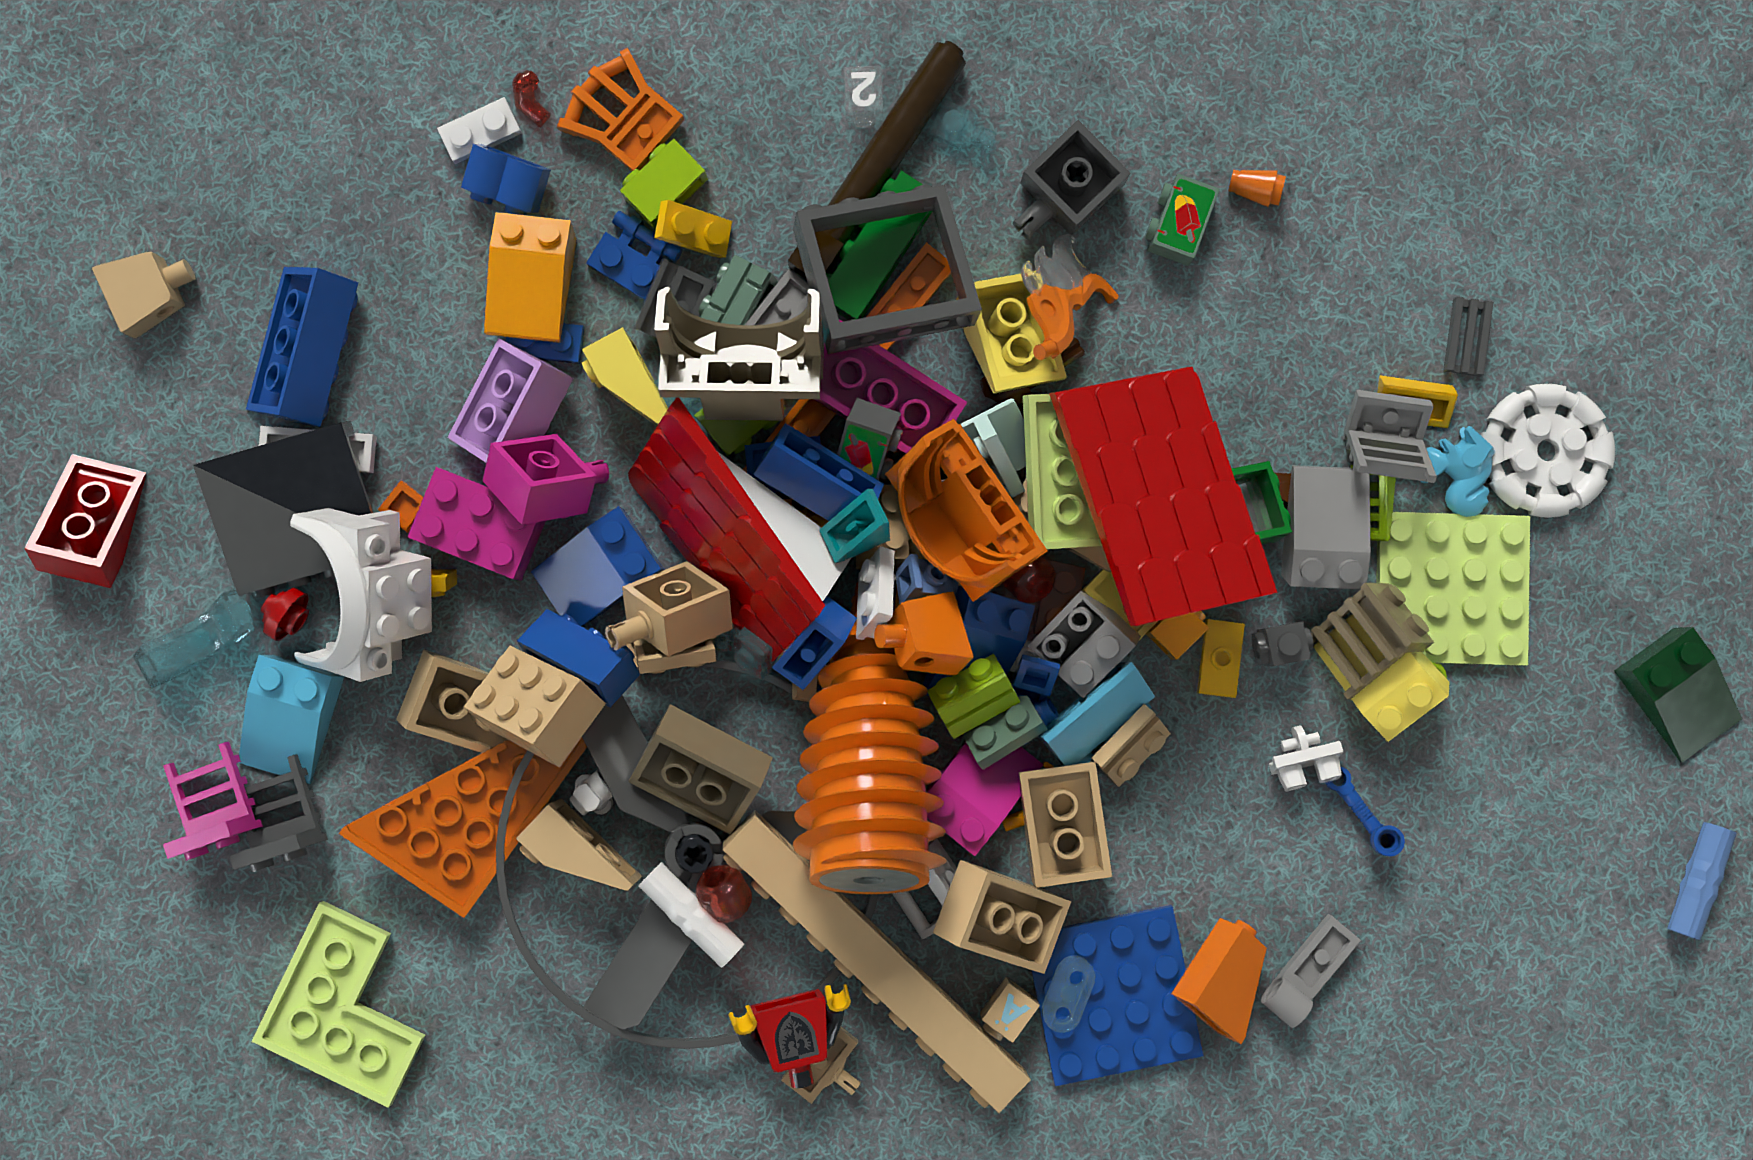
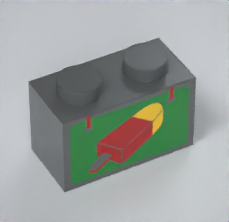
[837,398,903,482]

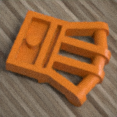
[557,47,685,171]

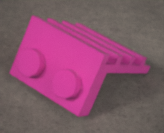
[163,741,262,861]

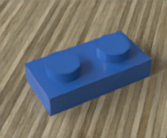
[506,323,585,364]

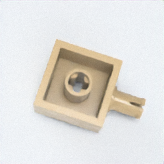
[605,561,733,656]

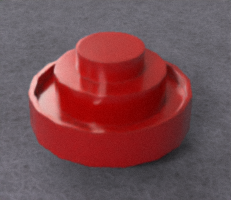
[261,587,309,641]

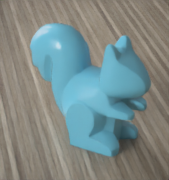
[1420,426,1495,517]

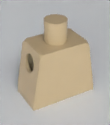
[92,252,196,338]

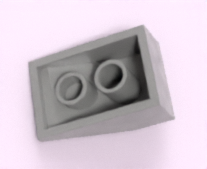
[1281,465,1371,589]

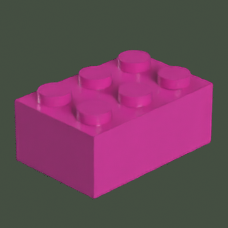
[407,467,546,581]

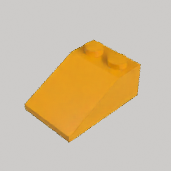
[484,212,576,343]

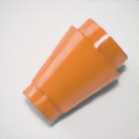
[1228,169,1286,208]

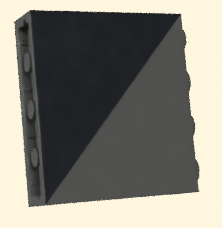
[193,421,373,599]

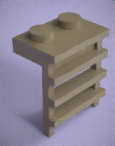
[1311,582,1434,699]

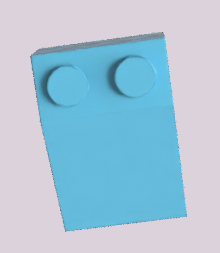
[239,655,344,784]

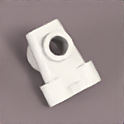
[570,770,613,815]

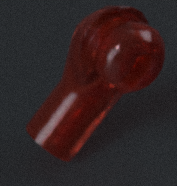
[512,70,551,127]

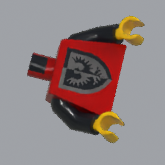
[729,984,851,1089]

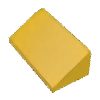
[1377,376,1458,428]

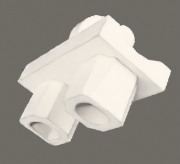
[1269,725,1343,792]

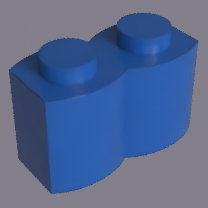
[461,144,551,215]

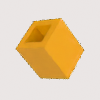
[1146,611,1209,660]

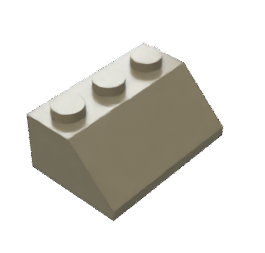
[628,704,773,834]

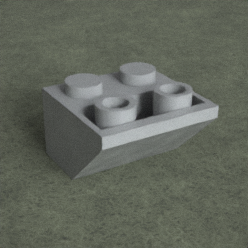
[1028,591,1141,698]

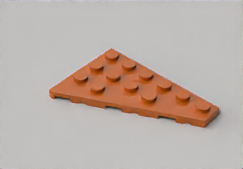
[339,737,587,918]

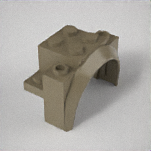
[654,287,825,421]

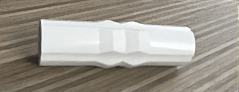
[638,862,744,968]

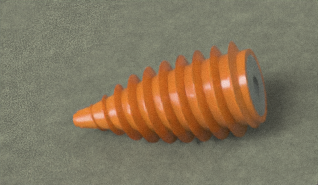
[792,582,946,894]

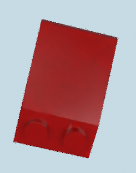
[24,454,147,588]

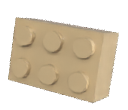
[464,646,606,768]
[933,860,1071,974]

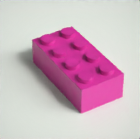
[814,319,967,456]

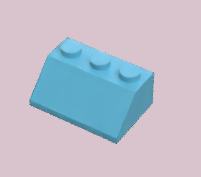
[1038,662,1155,766]

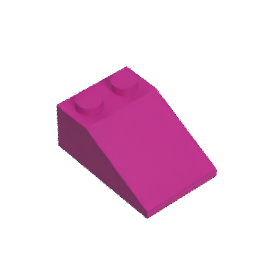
[926,741,1043,856]

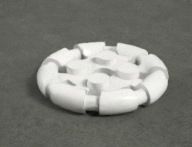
[1481,384,1615,518]

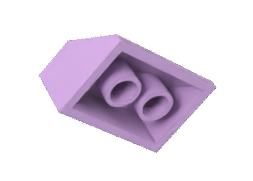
[447,338,574,463]

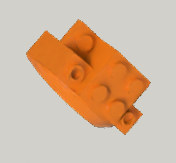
[885,419,1048,602]

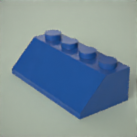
[246,267,359,427]

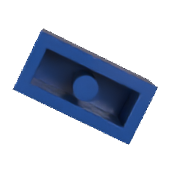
[772,596,857,690]

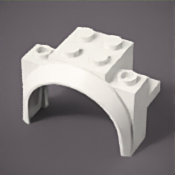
[290,508,432,682]

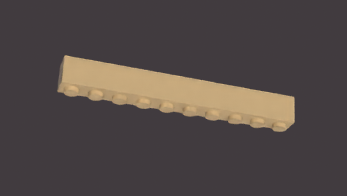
[723,810,1031,1113]

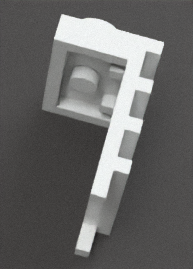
[856,546,896,640]

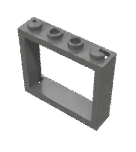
[793,184,982,354]

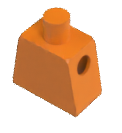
[874,592,974,675]

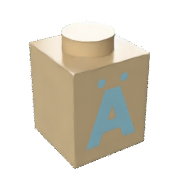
[980,977,1040,1043]

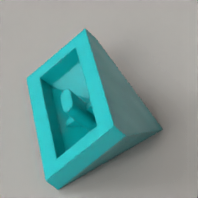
[819,489,890,563]

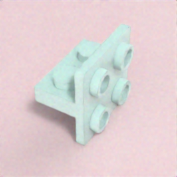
[961,398,1026,498]

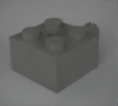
[1013,120,1131,240]

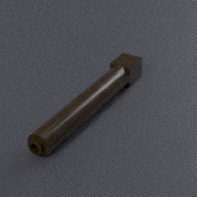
[788,41,966,280]

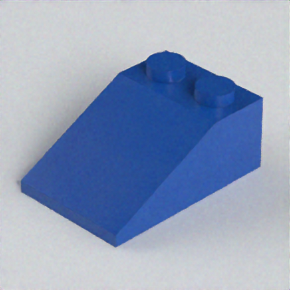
[531,506,665,627]
[923,585,1035,696]

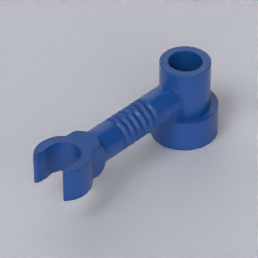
[1325,767,1405,856]

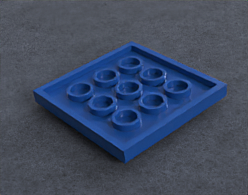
[1031,905,1204,1086]

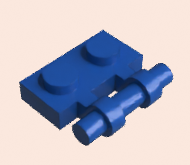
[586,211,683,301]

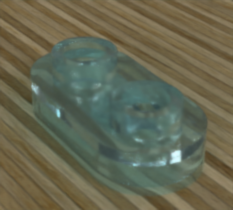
[1042,956,1095,1033]

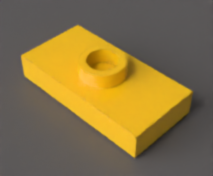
[1197,619,1245,698]

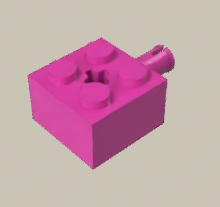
[483,434,609,525]

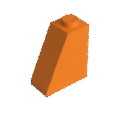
[1171,918,1267,1044]

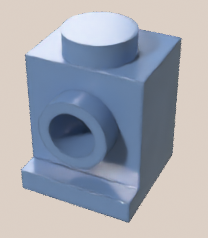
[895,554,959,604]

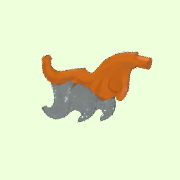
[1021,234,1118,360]

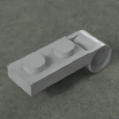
[1261,914,1361,1028]

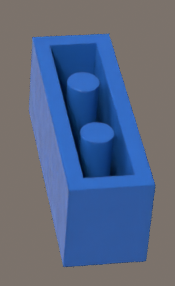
[754,423,884,521]
[517,609,640,708]

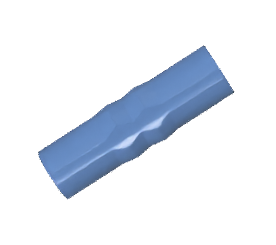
[1667,822,1737,941]

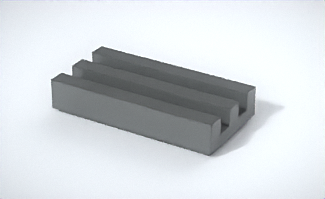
[1443,296,1494,377]

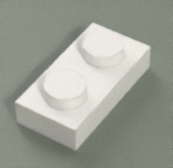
[437,97,522,164]

